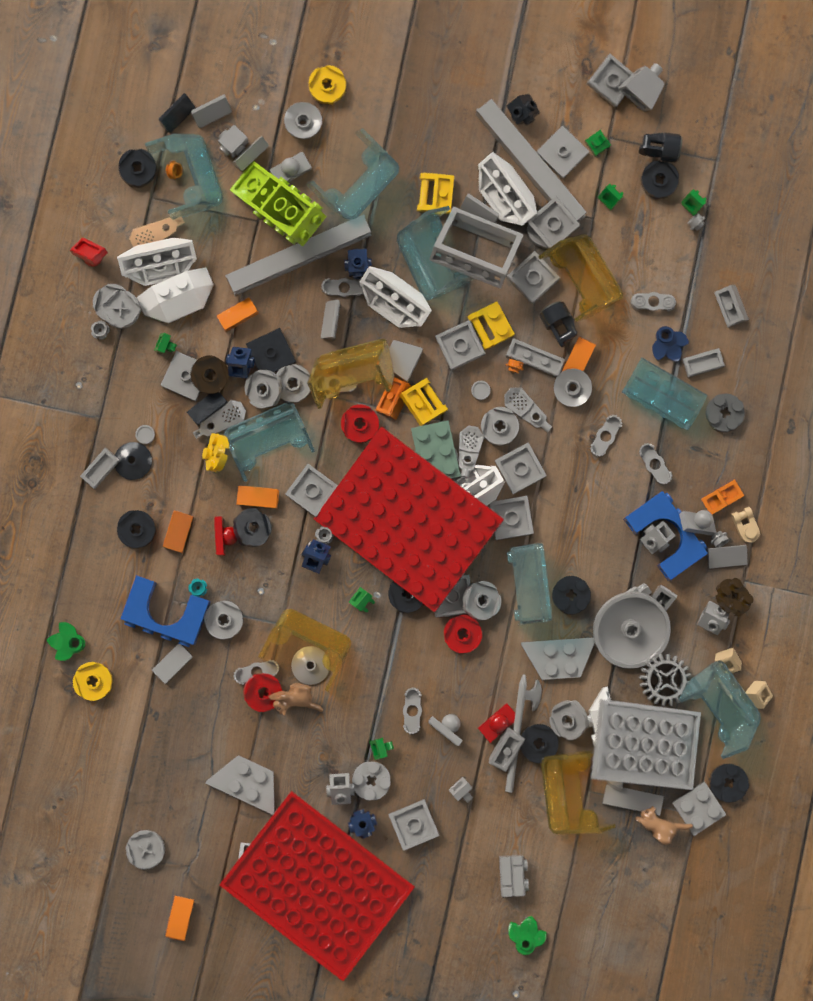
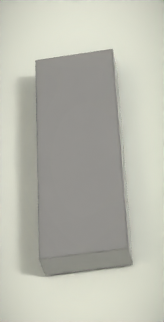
[506,338,566,377]
[602,784,664,815]

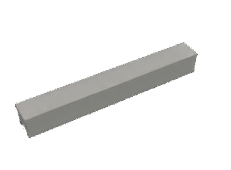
[476,99,587,222]
[225,214,371,296]

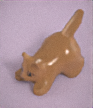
[269,683,323,716]
[635,806,693,845]

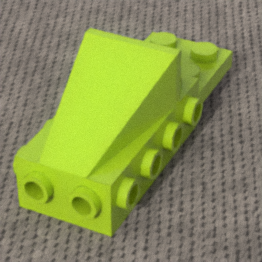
[230,161,327,247]

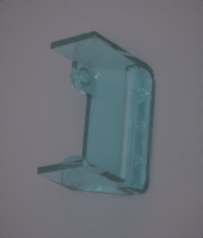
[306,128,399,220]
[145,134,223,220]
[397,206,474,300]
[224,402,315,482]
[507,543,552,626]
[679,660,761,759]

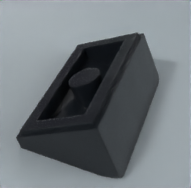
[159,93,196,133]
[187,392,227,427]

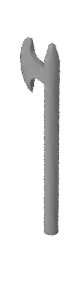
[505,675,542,792]

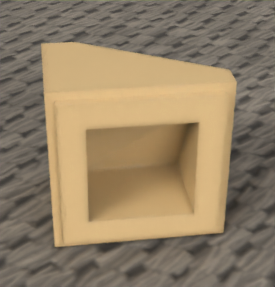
[715,648,742,676]
[745,681,773,709]

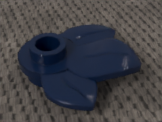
[652,326,689,362]

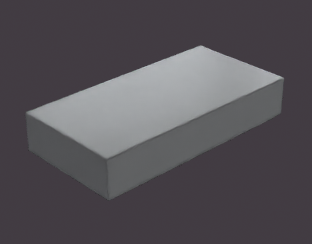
[682,348,725,377]
[80,448,121,489]
[152,644,193,684]

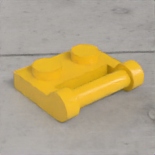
[417,173,454,214]
[467,301,515,350]
[400,378,448,426]

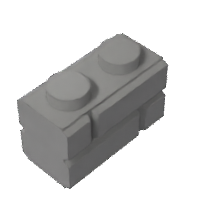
[499,855,529,897]

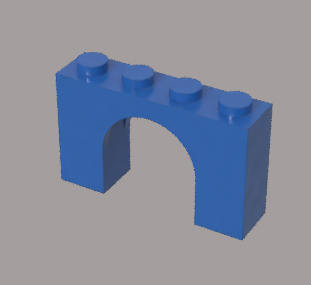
[623,491,708,581]
[121,575,211,647]

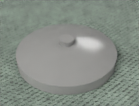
[593,592,671,668]

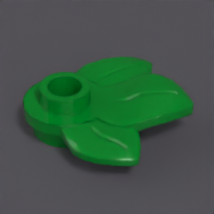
[47,622,85,661]
[508,916,547,955]

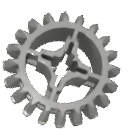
[639,654,692,706]

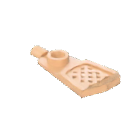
[129,216,185,247]

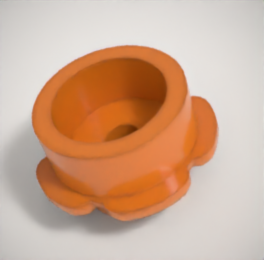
[166,161,183,179]
[506,359,524,374]

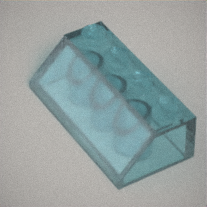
[622,357,708,430]

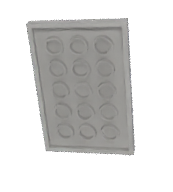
[591,699,701,790]

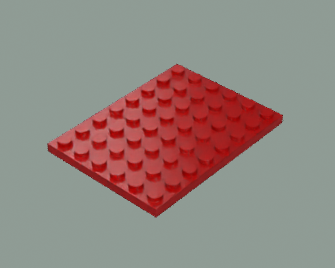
[314,427,504,612]
[219,791,415,981]

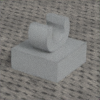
[449,777,473,803]

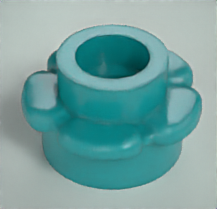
[188,578,207,597]

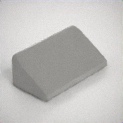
[191,95,232,128]
[232,136,269,171]
[460,194,499,223]
[714,285,749,327]
[321,300,341,341]
[707,545,747,569]
[489,727,525,772]

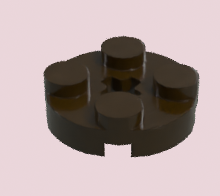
[190,355,229,394]
[715,578,754,616]

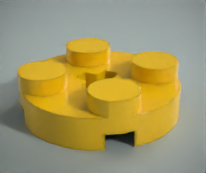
[309,65,346,105]
[202,433,229,472]
[73,662,113,701]

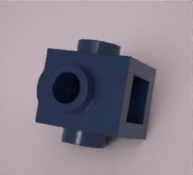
[345,249,372,279]
[226,347,255,379]
[301,539,331,574]
[348,809,377,839]

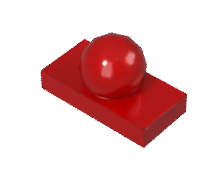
[70,238,108,267]
[214,516,237,556]
[478,703,515,743]

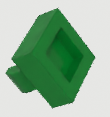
[585,130,611,157]
[597,184,623,211]
[681,189,707,216]
[154,333,177,354]
[349,587,375,612]
[370,738,394,760]

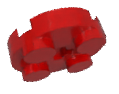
[341,404,379,443]
[444,615,482,653]
[243,673,282,712]

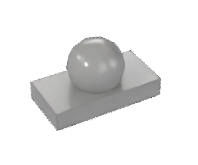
[269,152,312,182]
[679,510,717,536]
[428,714,463,746]

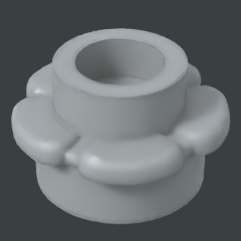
[687,213,705,231]
[91,321,110,339]
[315,526,334,544]
[711,531,729,548]

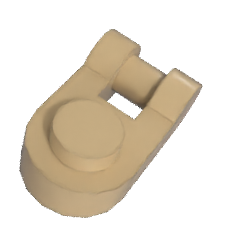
[731,507,760,543]

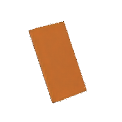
[217,297,259,332]
[375,376,412,420]
[163,510,193,553]

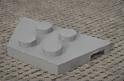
[521,638,595,680]
[206,755,275,815]

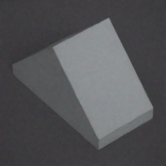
[651,585,677,611]

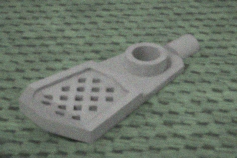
[504,388,552,433]
[192,400,246,439]
[459,425,484,479]

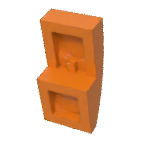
[562,337,596,372]
[701,479,745,514]
[236,486,279,509]
[165,896,194,942]

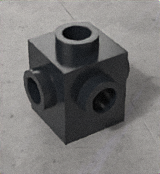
[506,94,540,125]

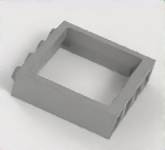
[429,207,524,289]

